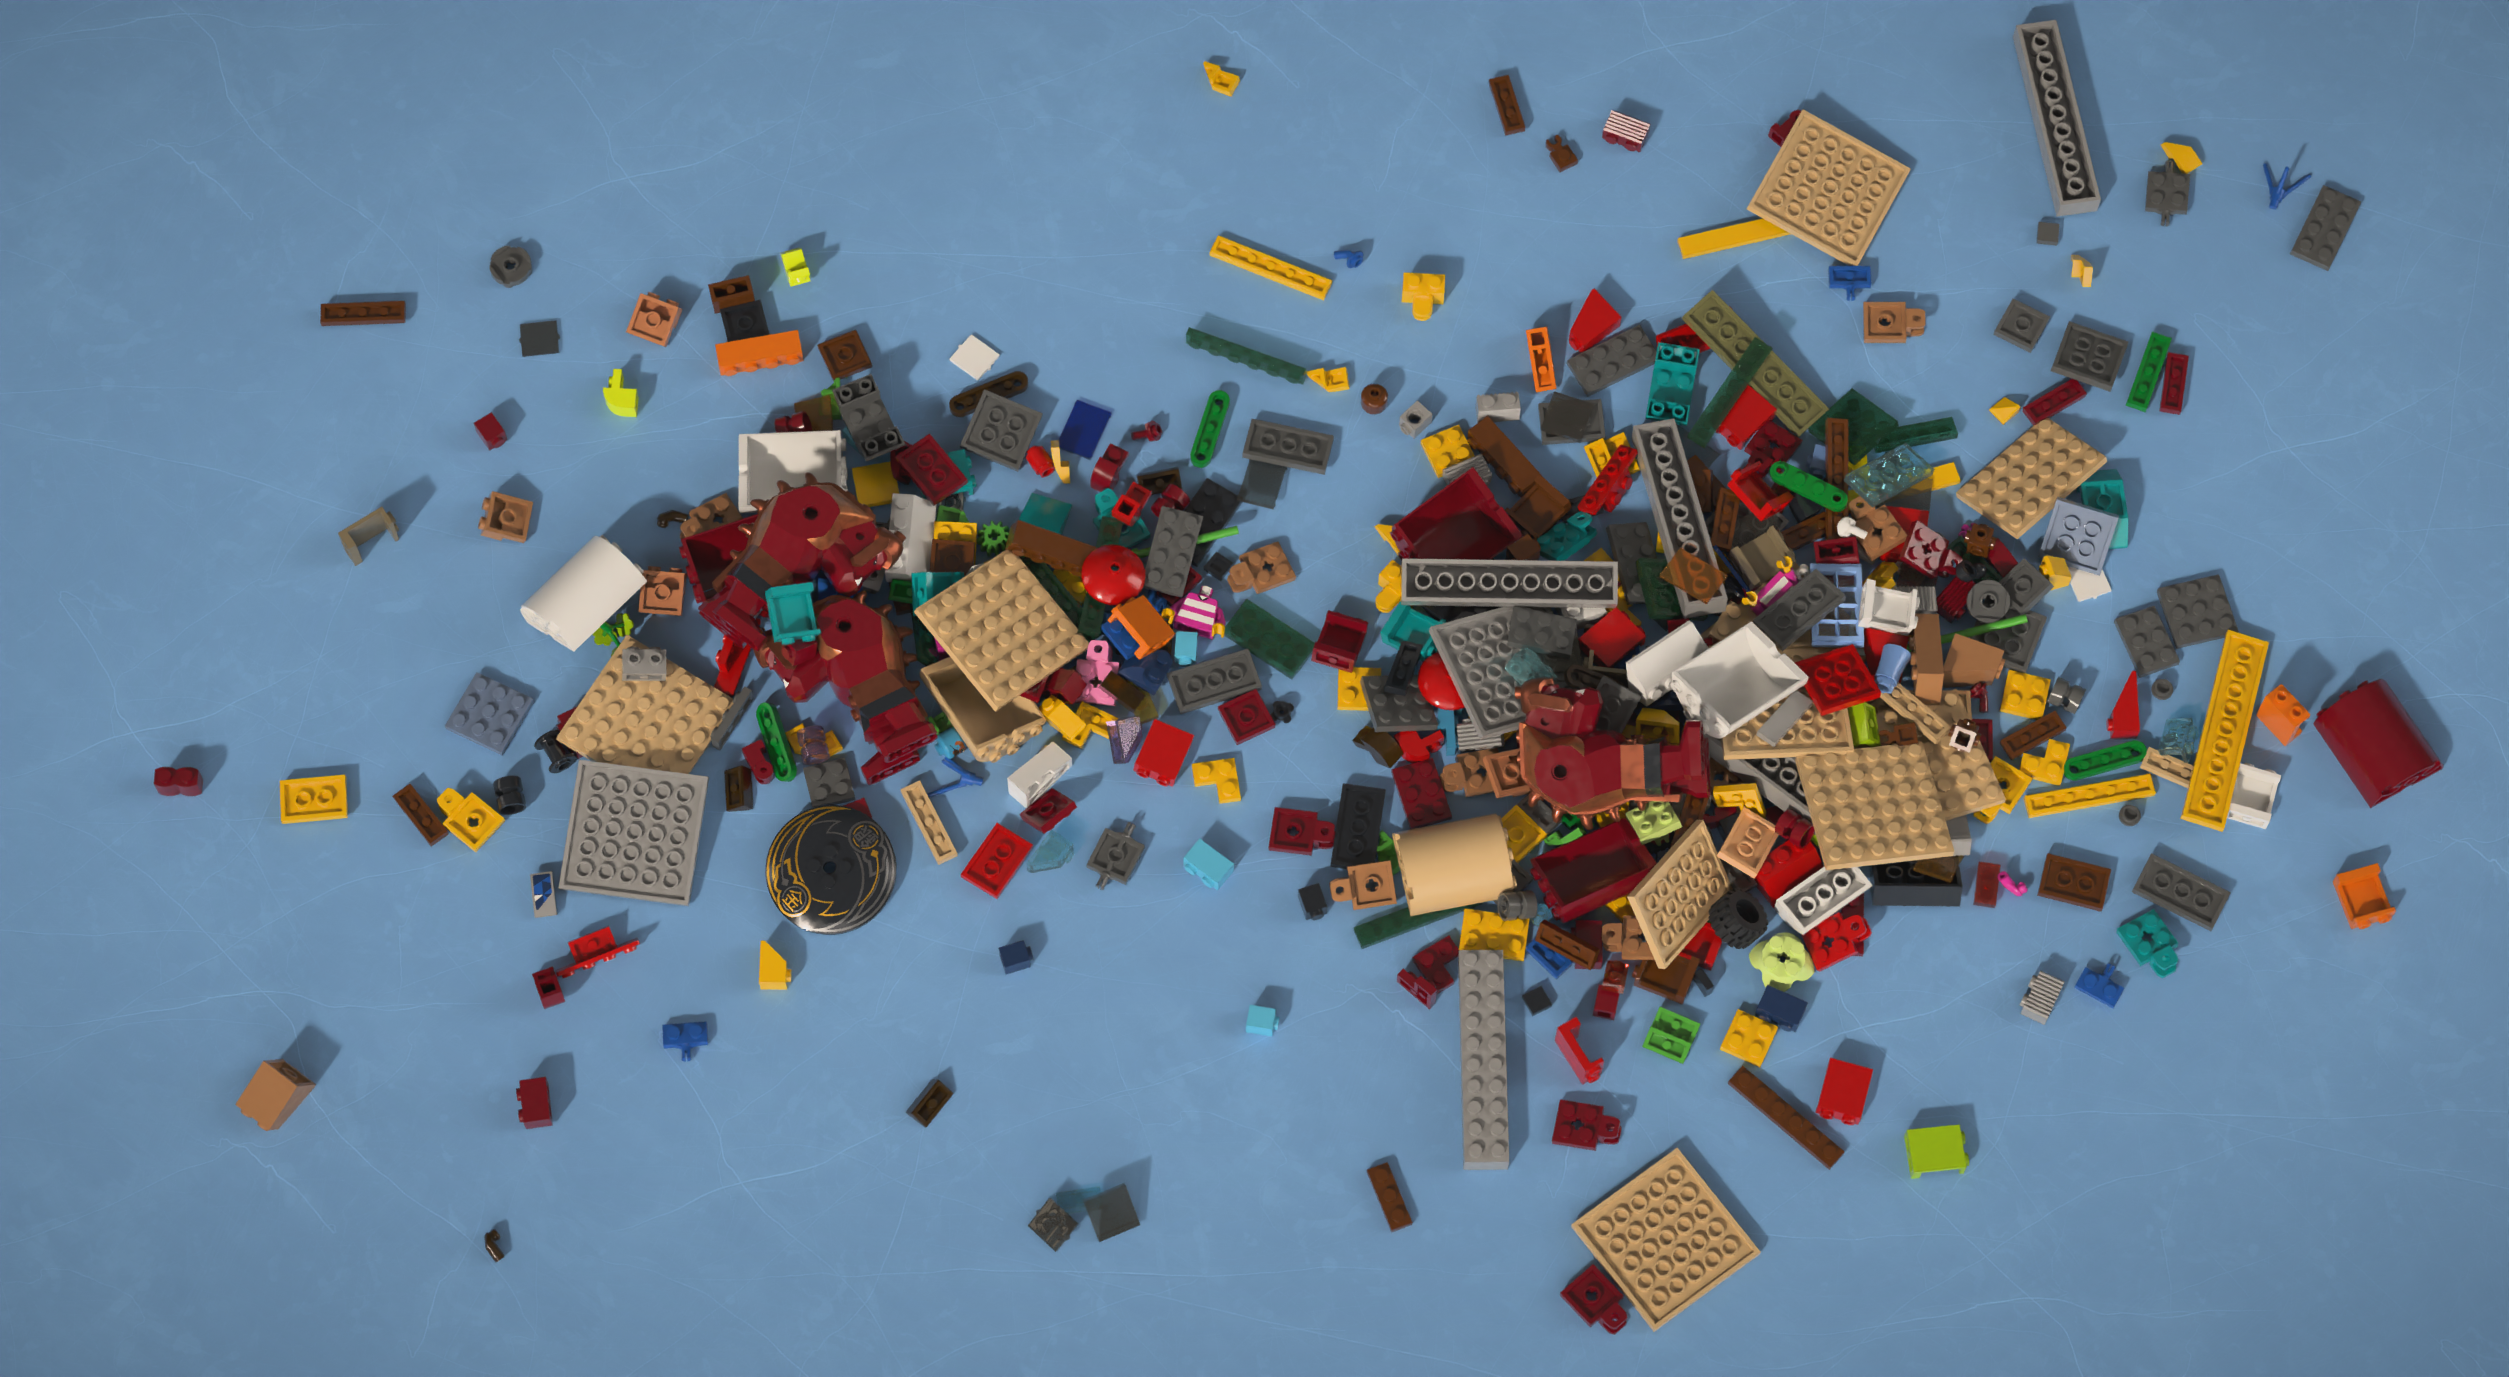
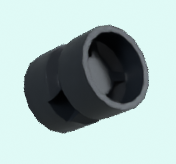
[493,776,526,815]

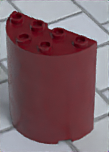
[1390,467,1523,561]
[679,514,759,607]
[2313,679,2444,808]
[1530,817,1657,924]

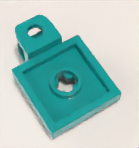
[1093,488,1151,549]
[1537,511,1597,561]
[2116,909,2178,978]

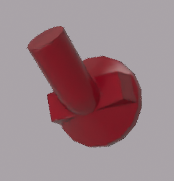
[1131,421,1162,442]
[1969,682,1988,713]

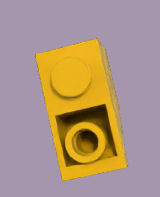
[2038,556,2072,591]

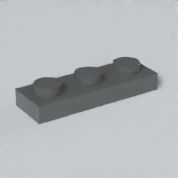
[710,686,754,750]

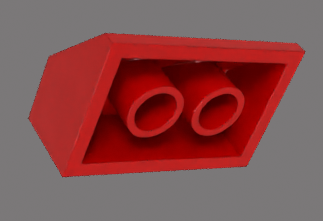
[1754,840,1824,909]

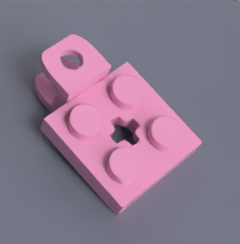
[1074,640,1121,706]

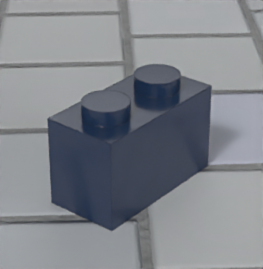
[1755,985,1808,1032]

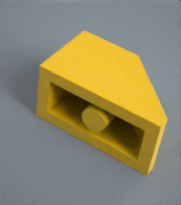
[1039,694,1087,741]
[1636,708,1680,744]
[759,941,792,990]

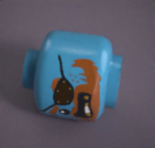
[934,727,966,759]

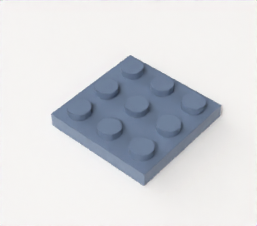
[2038,497,2119,576]
[445,672,534,756]

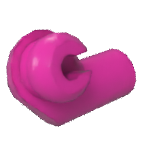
[1998,871,2028,896]

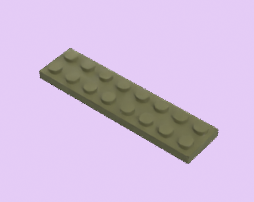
[1682,290,1829,438]

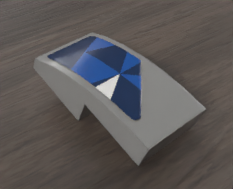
[530,871,557,918]

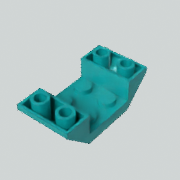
[1645,342,1700,426]
[2076,469,2128,549]

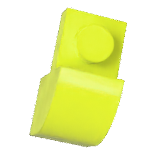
[780,247,810,287]
[603,369,639,417]

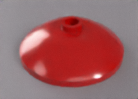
[1081,545,1146,605]
[1417,652,1465,710]

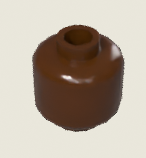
[1361,384,1388,415]

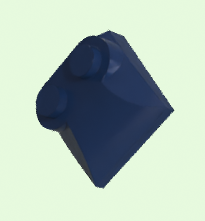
[1117,650,1173,696]

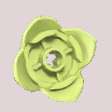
[1749,932,1814,992]

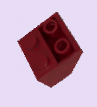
[1813,536,1860,587]

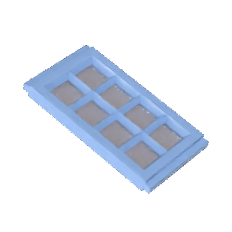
[1809,564,1864,648]

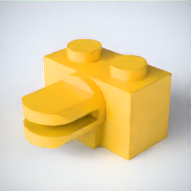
[1402,272,1445,321]
[1375,559,1415,613]

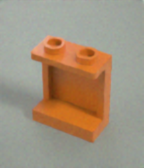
[1108,595,1176,660]
[2256,684,2310,746]
[2333,863,2396,929]

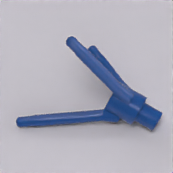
[2263,163,2311,210]
[927,757,983,797]

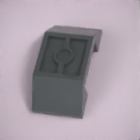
[832,374,905,461]

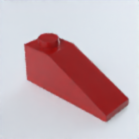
[2106,671,2140,739]

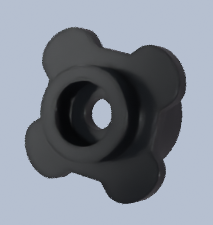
[1270,701,1294,723]

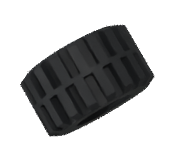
[1709,889,1768,949]

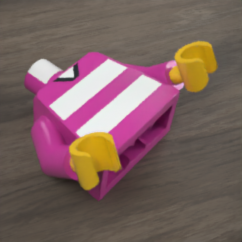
[1742,556,1799,616]
[1161,586,1226,640]

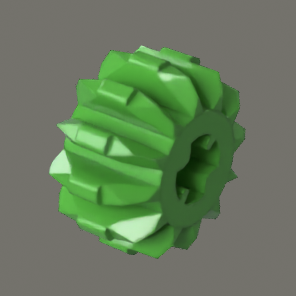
[977,521,1010,556]

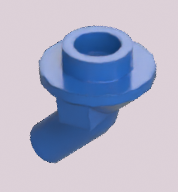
[1334,250,1363,268]
[1148,590,1167,615]

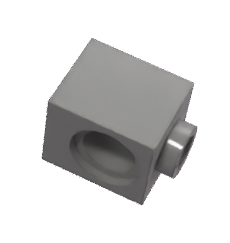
[1399,401,1432,439]

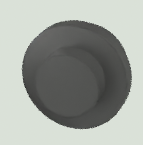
[2151,679,2173,700]
[2119,805,2141,826]

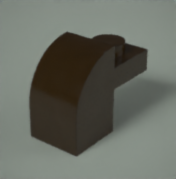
[1352,726,1404,768]

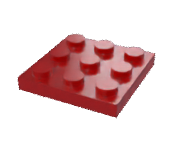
[1794,644,1881,716]

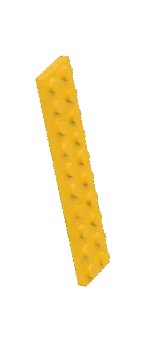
[2180,630,2269,832]

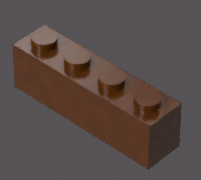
[1467,416,1542,498]
[1005,520,1096,577]

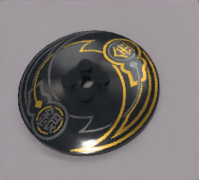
[765,805,897,935]

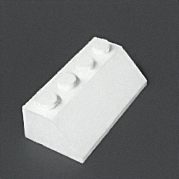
[885,493,937,582]
[1626,620,1708,706]
[1774,866,1873,935]

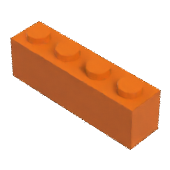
[715,330,804,376]

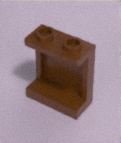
[1505,474,1572,540]
[1632,955,1700,1005]

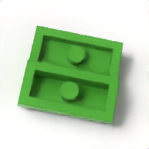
[1642,1007,1701,1064]

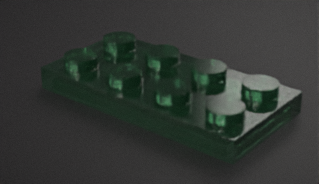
[1224,599,1315,680]

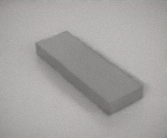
[1757,690,1813,747]

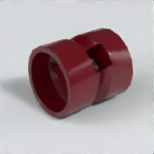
[774,411,812,433]
[1151,484,1190,518]
[1775,809,1815,849]

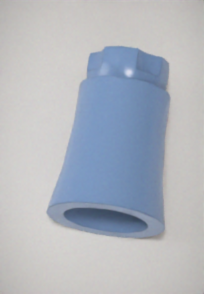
[1874,644,1911,694]

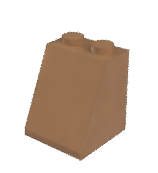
[1942,633,2006,688]
[235,1059,316,1131]

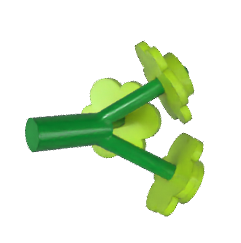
[592,613,634,657]

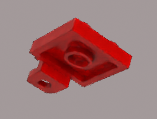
[1801,913,1872,972]

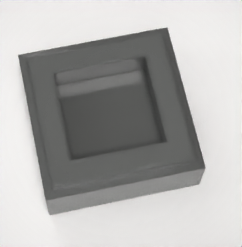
[2036,222,2059,246]

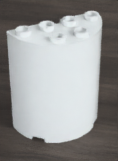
[739,430,848,513]
[520,535,647,652]
[1671,621,1809,738]

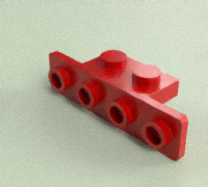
[1656,306,1733,353]
[1577,444,1638,515]
[714,618,761,696]
[555,926,640,978]

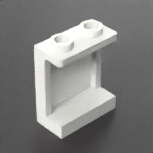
[1858,579,1920,636]
[2227,763,2281,829]

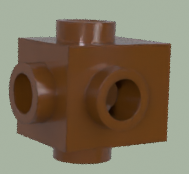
[1964,523,1997,559]
[1948,719,1981,753]

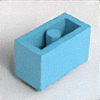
[1183,838,1234,890]

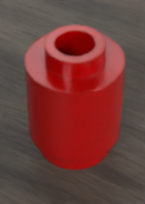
[1026,446,1055,478]

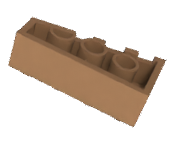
[1909,614,1944,705]

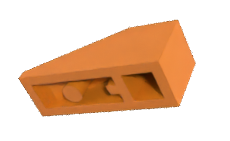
[1526,326,1557,392]

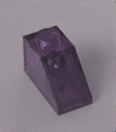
[1106,716,1143,764]

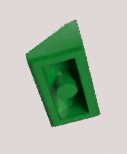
[888,579,913,604]

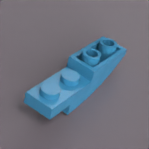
[1437,708,1462,756]

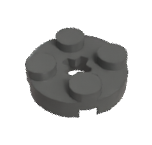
[490,246,532,288]
[1966,580,2010,623]

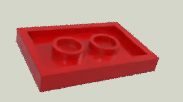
[961,823,1033,899]

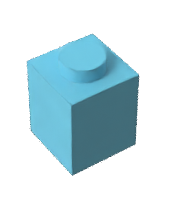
[1174,631,1198,666]
[1246,1005,1279,1036]

